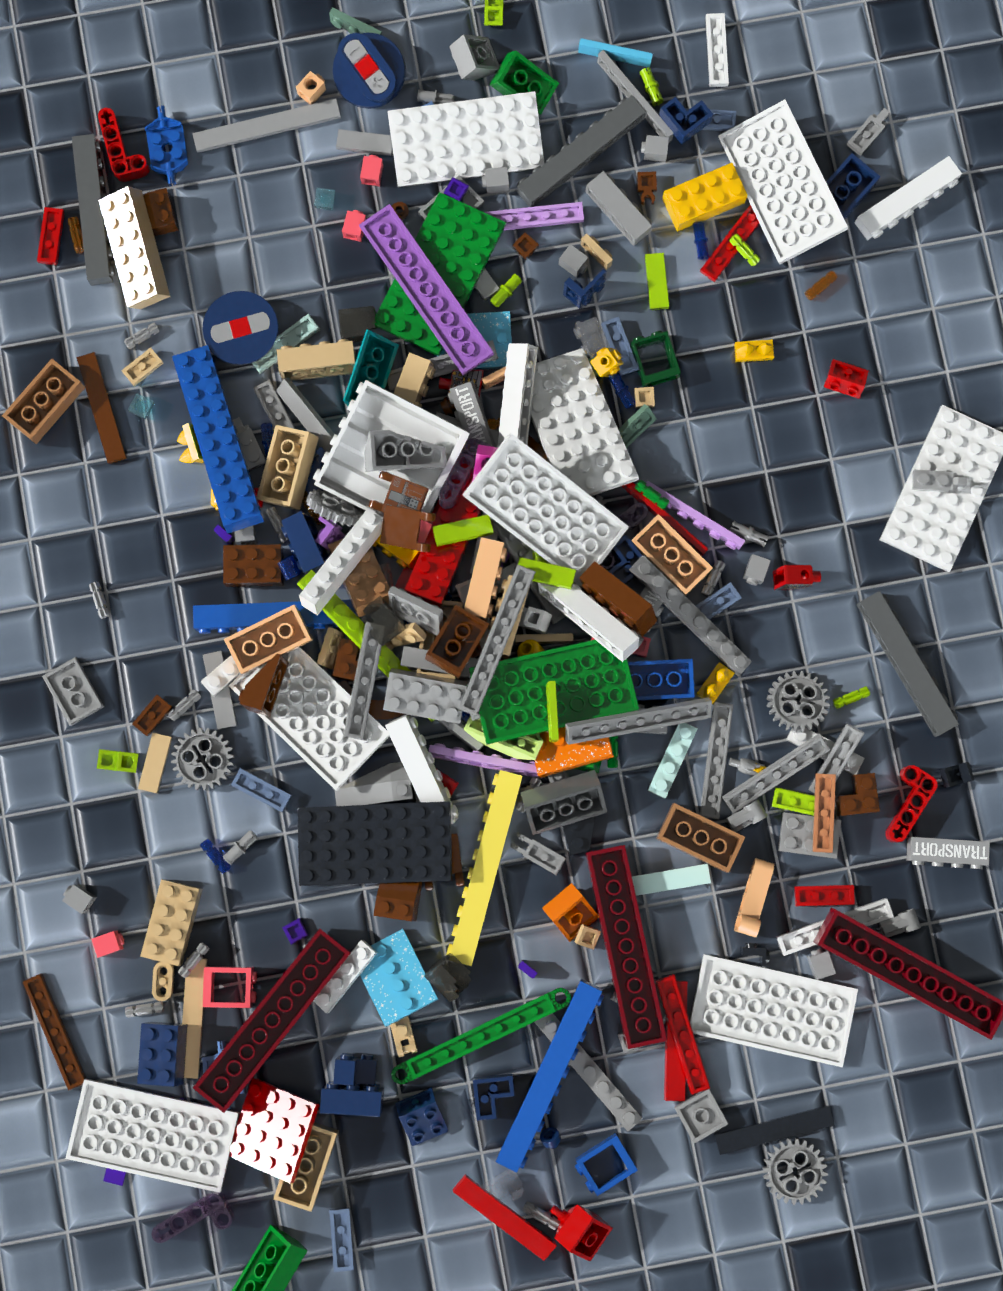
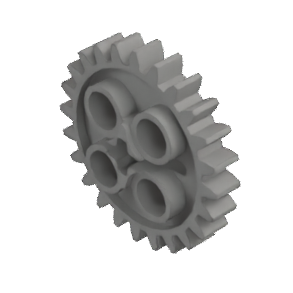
[306,489,366,527]
[767,671,830,733]
[171,728,235,791]
[762,1138,828,1205]

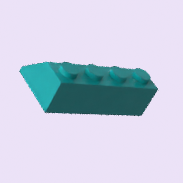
[343,330,399,406]

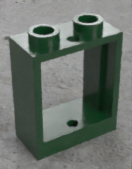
[630,331,681,387]

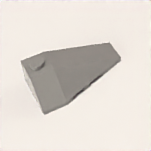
[364,430,446,472]
[335,762,414,806]

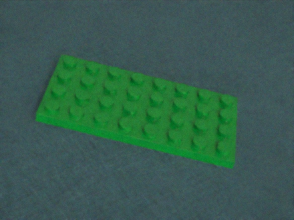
[372,192,506,356]
[469,640,639,745]

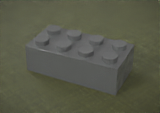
[520,770,607,835]

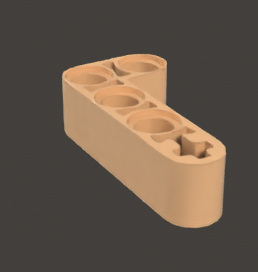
[734,858,774,937]

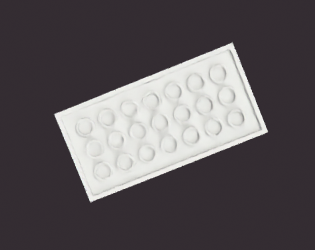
[388,91,544,187]
[718,100,848,264]
[531,348,639,496]
[879,405,1003,572]
[462,433,629,587]
[229,647,390,791]
[690,954,858,1067]
[65,1079,239,1193]

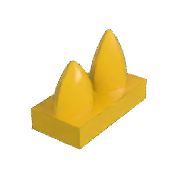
[734,340,774,362]
[177,423,204,463]
[696,662,735,704]

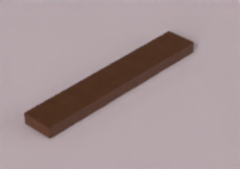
[76,352,127,464]
[23,973,87,1091]

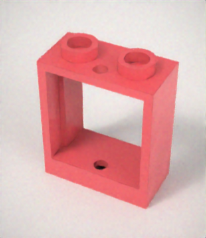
[203,966,257,1008]

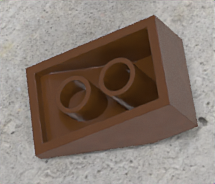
[143,188,179,236]
[425,605,489,679]
[239,654,289,717]
[373,882,422,922]

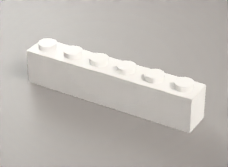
[855,156,962,241]
[497,344,538,448]
[299,508,384,615]
[538,582,639,662]
[385,714,459,824]

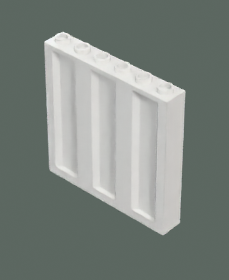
[313,380,470,517]

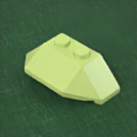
[464,717,543,760]

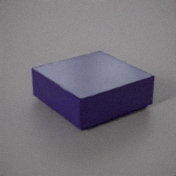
[444,177,469,202]
[214,525,235,545]
[282,918,309,945]
[518,960,538,978]
[103,1168,127,1186]

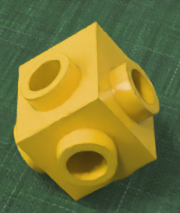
[590,347,624,377]

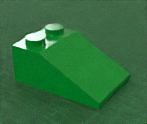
[490,50,559,115]

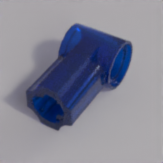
[277,555,301,580]

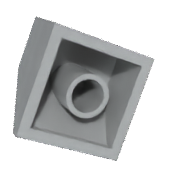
[449,34,500,81]

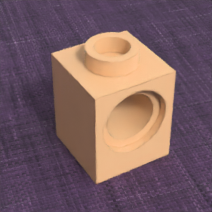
[296,71,326,105]

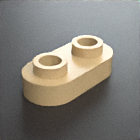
[152,962,174,1001]

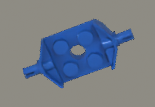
[144,106,188,186]

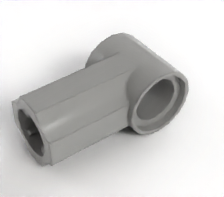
[726,799,768,832]
[878,908,921,938]

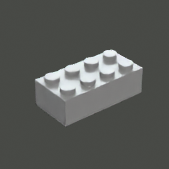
[383,668,468,724]

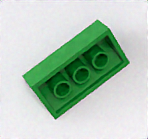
[232,1225,308,1291]

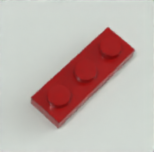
[37,207,65,265]
[794,885,855,906]

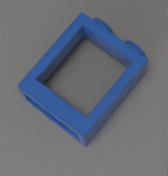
[575,1133,638,1196]

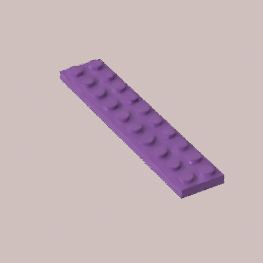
[359,204,494,376]

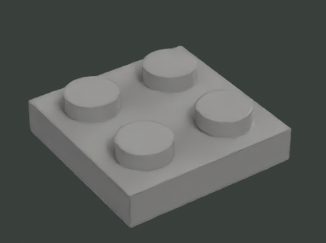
[674,1089,728,1143]

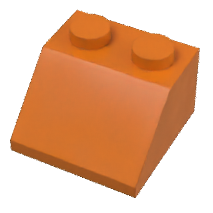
[542,883,599,942]

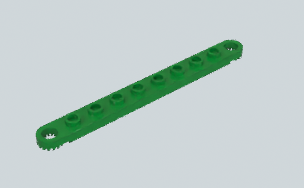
[391,988,571,1085]

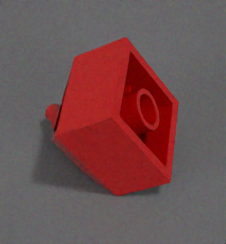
[550,1204,613,1261]

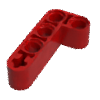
[98,108,150,182]
[885,765,938,842]

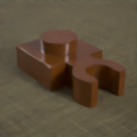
[637,171,657,205]

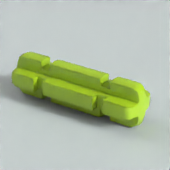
[730,234,760,266]
[833,686,870,709]

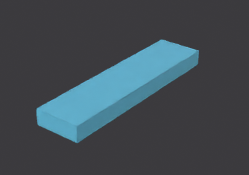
[578,38,653,67]

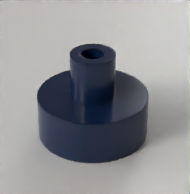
[540,1127,561,1149]

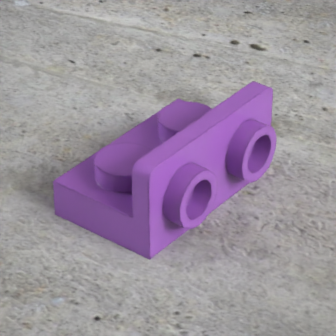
[315,517,346,551]

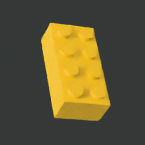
[662,163,748,232]

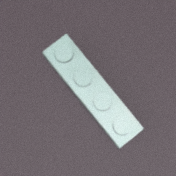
[647,723,698,799]

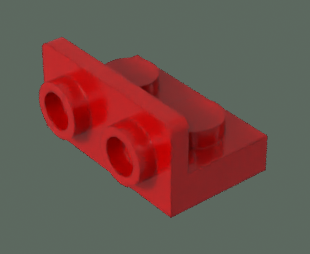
[824,359,869,398]

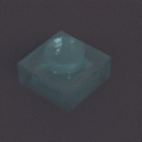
[314,188,336,210]
[128,393,154,420]

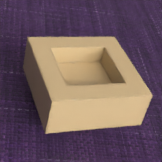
[634,387,655,408]
[574,924,601,950]

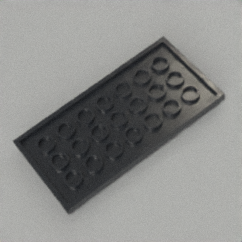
[298,801,453,886]

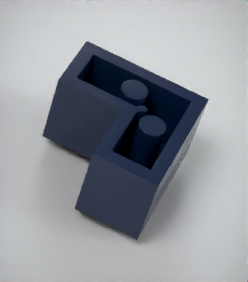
[659,97,713,145]
[608,535,642,585]
[333,1053,378,1085]
[473,1074,514,1121]

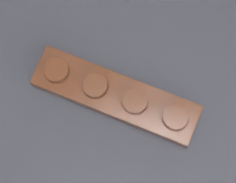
[812,773,836,853]

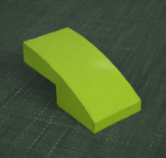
[484,0,503,26]
[96,749,138,773]

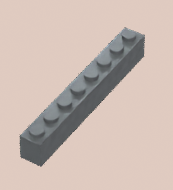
[517,95,646,207]
[72,134,115,286]
[856,591,959,737]

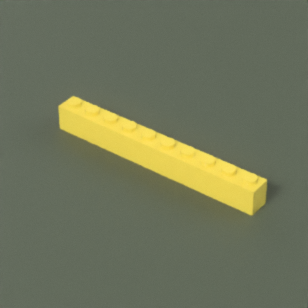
[446,770,522,966]

